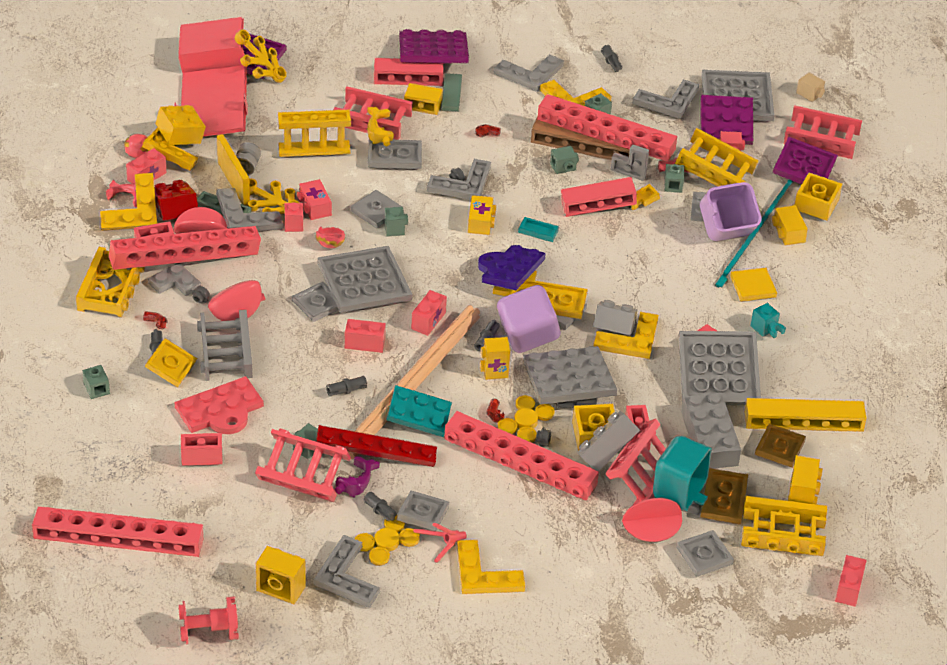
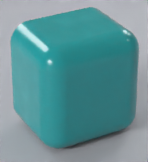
[653,436,712,511]

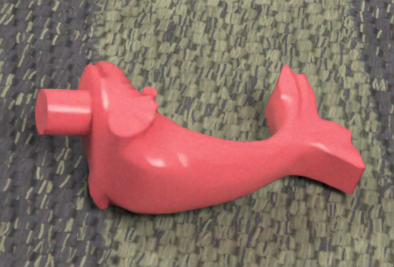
[106,180,137,208]

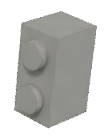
[593,300,638,335]

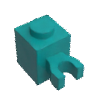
[750,302,786,338]

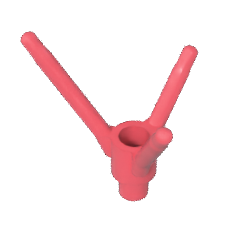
[413,523,467,563]

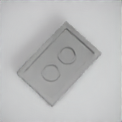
[368,139,422,169]

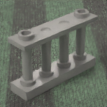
[197,310,253,381]

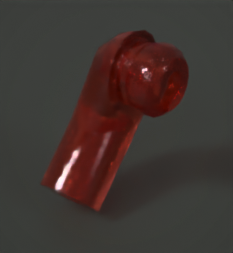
[475,124,501,137]
[143,311,168,329]
[486,398,505,423]

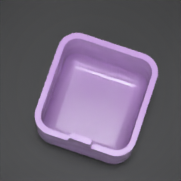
[700,182,761,241]
[497,285,561,353]

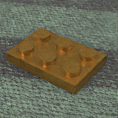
[700,468,749,524]

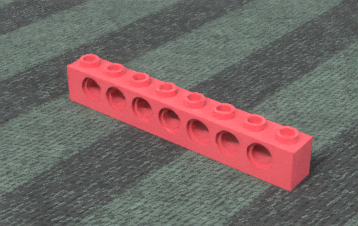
[537,94,677,162]
[109,226,261,270]
[445,411,599,501]
[32,506,204,557]

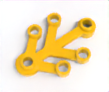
[235,29,287,83]
[248,178,300,214]

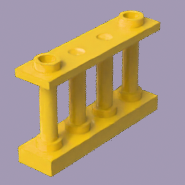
[278,110,351,157]
[675,128,759,187]

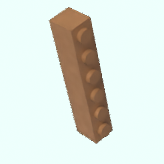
[531,116,630,160]

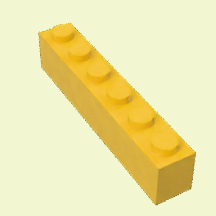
[744,398,867,432]

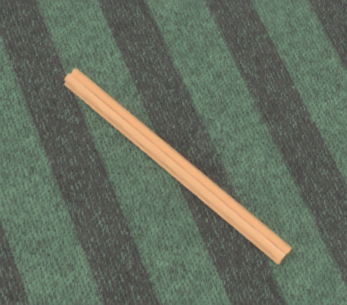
[348,305,480,459]

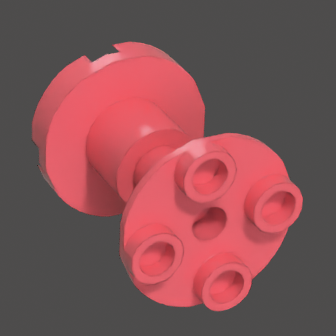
[178,596,239,645]

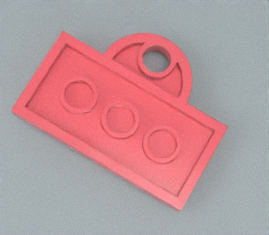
[175,376,264,434]

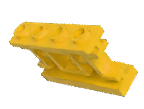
[741,496,827,556]

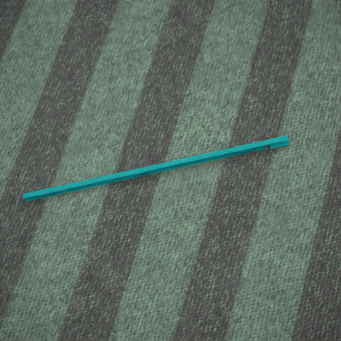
[715,180,794,288]

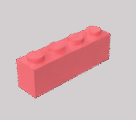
[374,58,443,86]
[561,177,637,217]

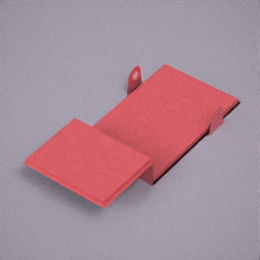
[175,17,248,137]

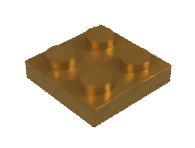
[755,423,806,468]

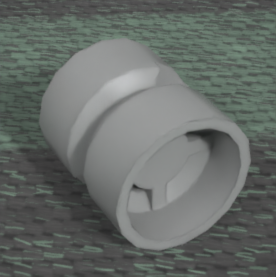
[236,142,261,176]

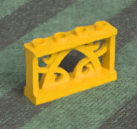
[76,247,145,317]

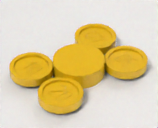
[497,395,555,443]
[355,515,420,566]

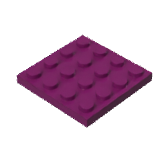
[399,29,469,63]

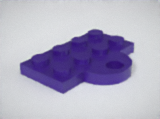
[478,245,546,290]

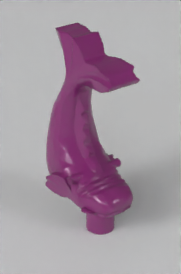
[334,456,380,498]

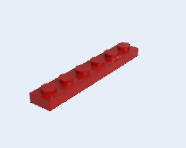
[316,425,437,467]

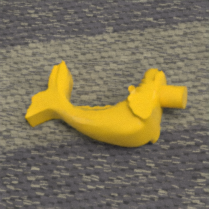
[367,107,394,146]

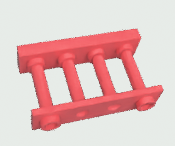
[333,86,412,140]
[784,105,862,159]
[605,419,666,506]
[255,429,351,502]

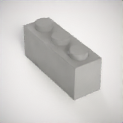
[577,411,640,471]

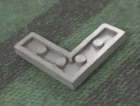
[494,54,564,92]
[632,79,699,119]
[427,159,491,200]
[216,188,283,231]
[313,535,380,608]

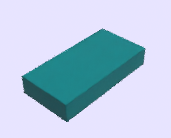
[518,217,559,242]

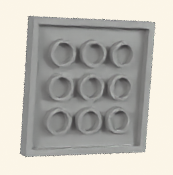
[701,70,775,121]
[317,246,413,313]
[678,331,761,405]
[523,346,617,404]

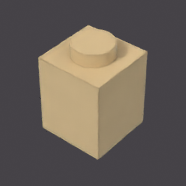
[796,72,825,102]

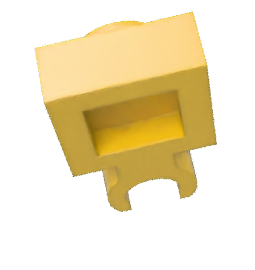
[631,184,660,210]

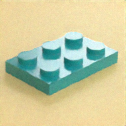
[386,385,452,437]

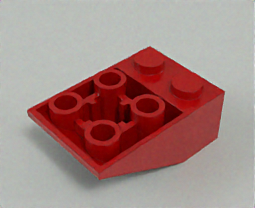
[154,180,198,221]

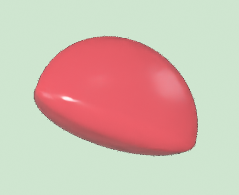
[174,207,228,234]
[208,280,262,321]
[622,498,682,542]

